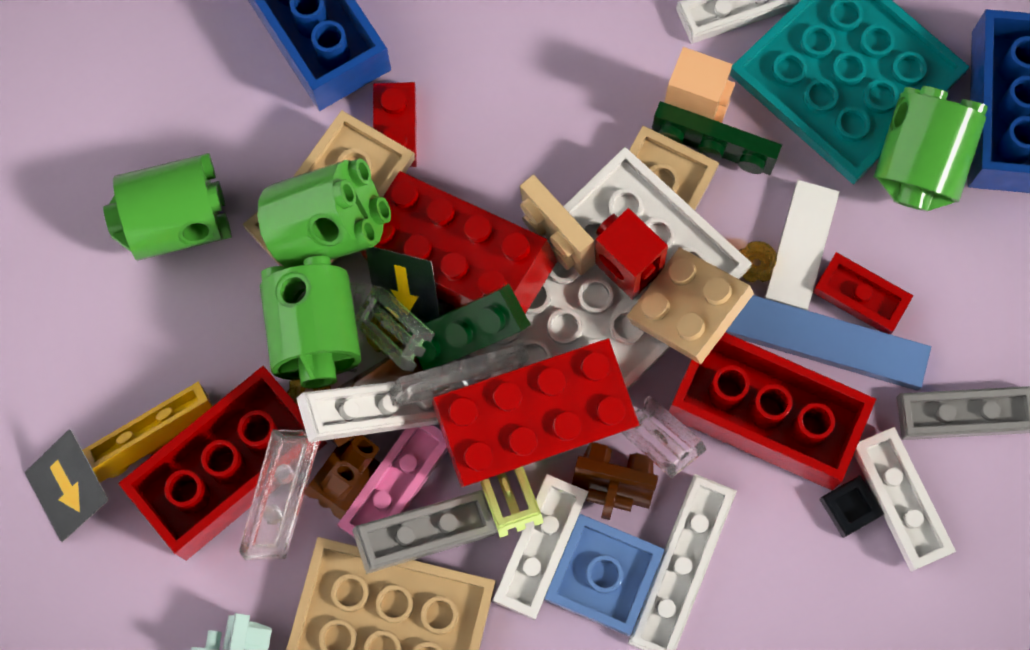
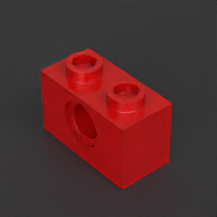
[595,208,668,300]

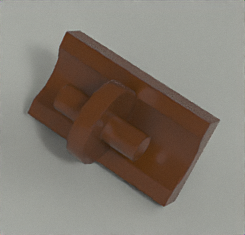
[303,435,380,520]
[572,442,658,520]

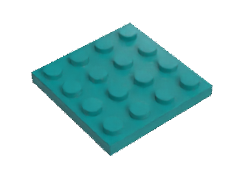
[730,0,970,185]

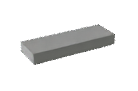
[896,386,1030,440]
[352,490,497,574]

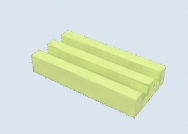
[480,467,544,538]

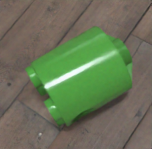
[873,86,988,211]
[103,153,232,261]
[257,158,391,268]
[260,255,362,389]

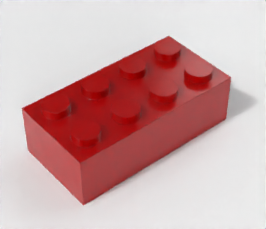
[360,171,557,314]
[667,332,876,490]
[432,338,640,488]
[118,365,327,561]

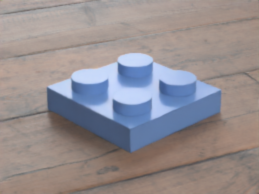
[544,514,665,637]

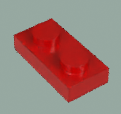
[373,82,417,167]
[813,252,914,334]

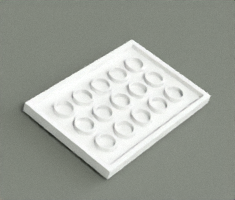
[466,147,752,453]

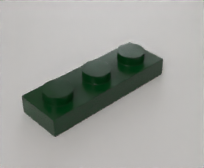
[652,101,782,175]
[404,284,531,373]

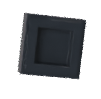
[819,475,884,538]

